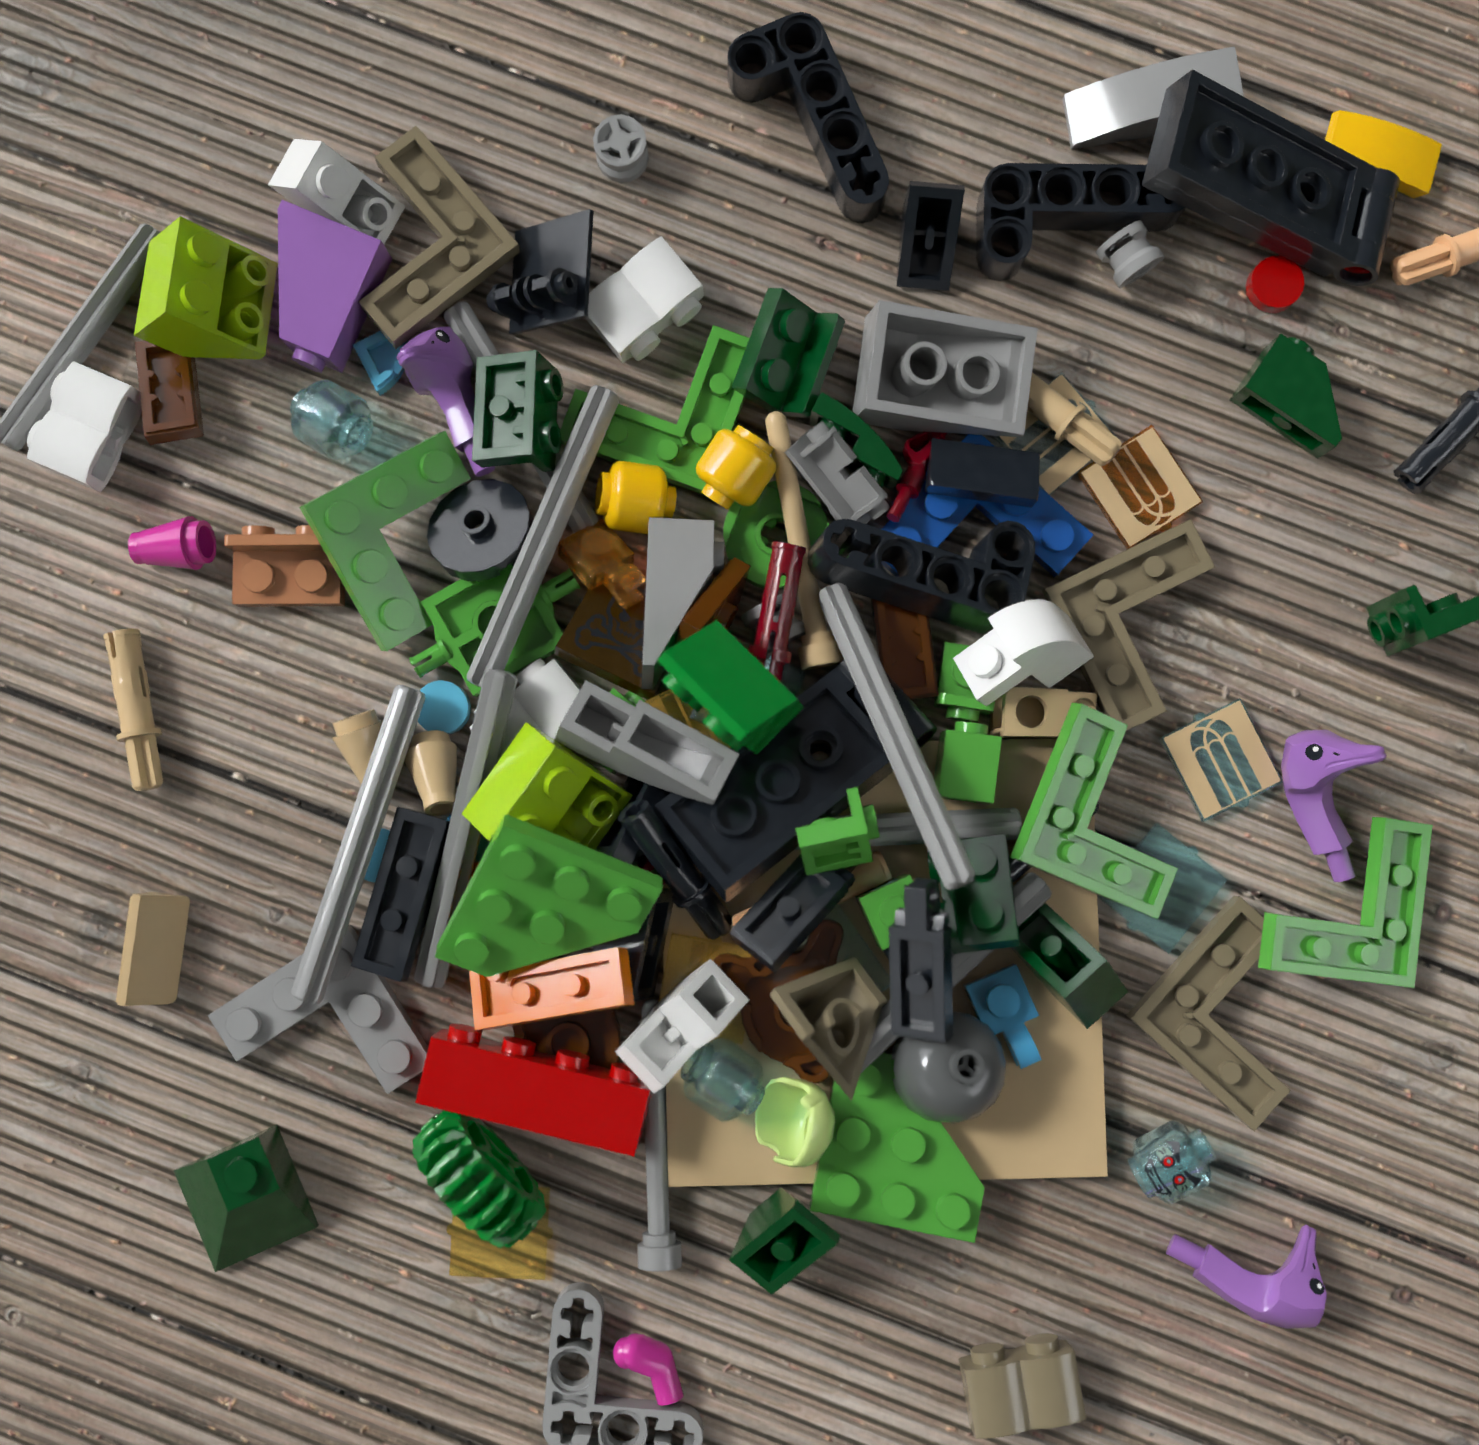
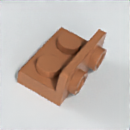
[224,525,345,607]

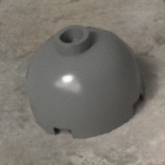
[891,1011,1007,1124]

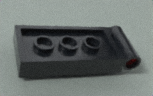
[1142,69,1400,286]
[654,660,937,903]

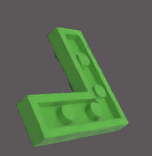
[560,325,749,495]
[299,431,471,651]
[1010,703,1178,919]
[1258,817,1433,988]

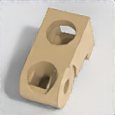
[989,687,1097,739]

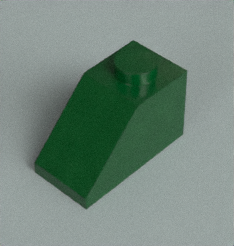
[1229,333,1342,459]
[1010,903,1128,1029]
[729,1188,841,1295]

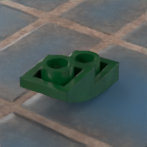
[809,392,903,491]

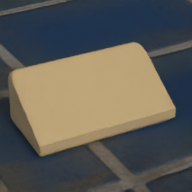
[116,892,190,1006]

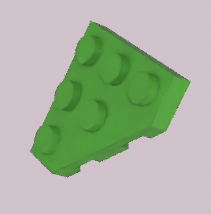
[435,814,663,977]
[809,1051,985,1243]

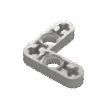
[542,1282,704,1445]

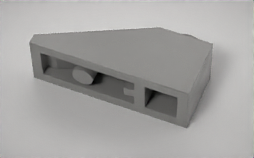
[642,517,724,689]

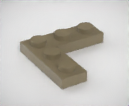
[358,126,520,349]
[1042,519,1215,731]
[1126,895,1291,1131]

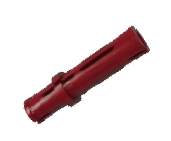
[748,542,806,682]

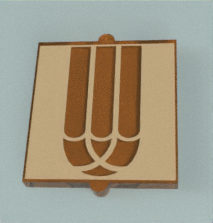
[1077,425,1203,549]

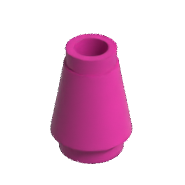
[128,516,216,570]

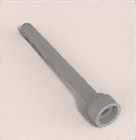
[637,999,682,1271]

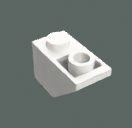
[268,139,406,244]

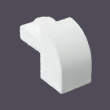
[953,599,1094,707]
[615,959,749,1093]

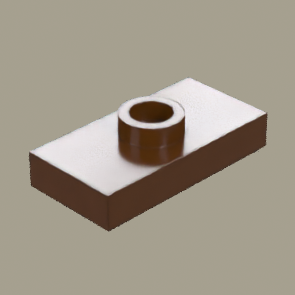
[134,340,204,445]
[675,557,751,645]
[871,599,939,700]

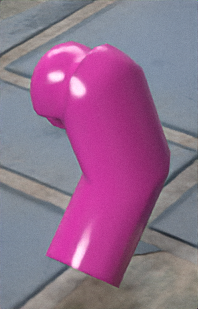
[613,1333,684,1406]

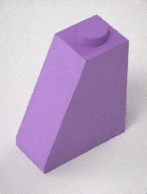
[278,200,392,373]

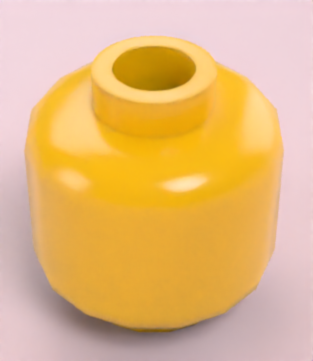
[696,425,776,510]
[595,461,677,534]

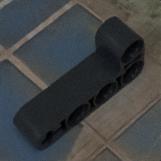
[727,12,889,224]
[976,163,1186,281]
[807,519,1035,634]

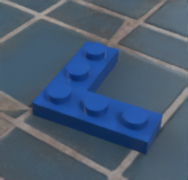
[882,434,1094,577]

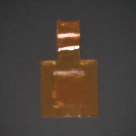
[558,519,646,609]

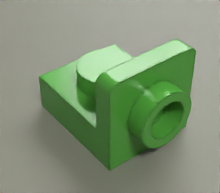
[934,642,995,723]
[796,787,880,876]

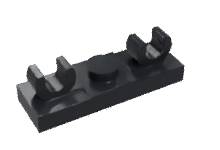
[351,806,450,982]

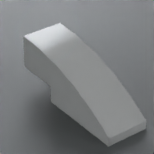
[1062,46,1244,149]
[554,680,739,804]

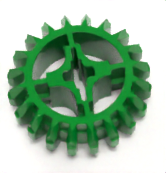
[412,1110,546,1248]

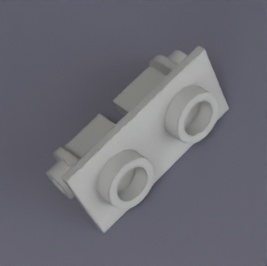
[785,421,890,524]

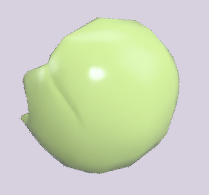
[755,1077,835,1167]

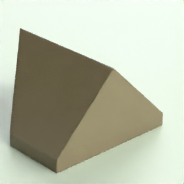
[770,957,887,1101]

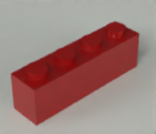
[415,1023,652,1157]

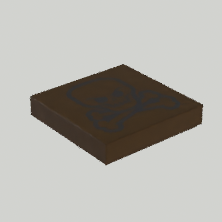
[554,563,668,701]

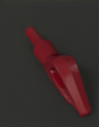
[887,432,948,522]

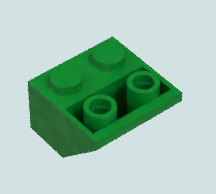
[657,620,804,755]

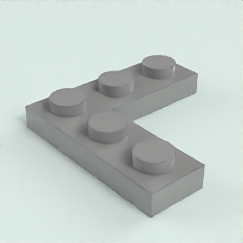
[207,925,428,1094]

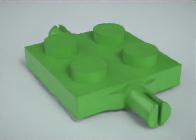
[409,563,581,697]

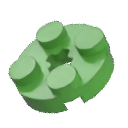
[723,480,829,590]

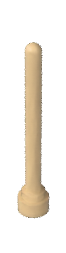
[765,411,844,670]

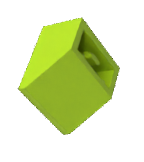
[134,216,278,360]
[461,722,633,850]

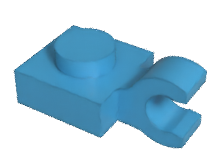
[963,964,1042,1069]

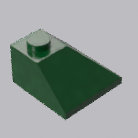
[174,1125,319,1272]

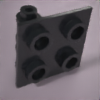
[487,209,594,335]

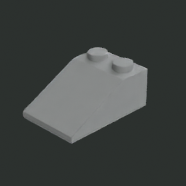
[853,300,1038,437]

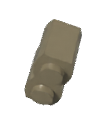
[958,1333,1086,1439]

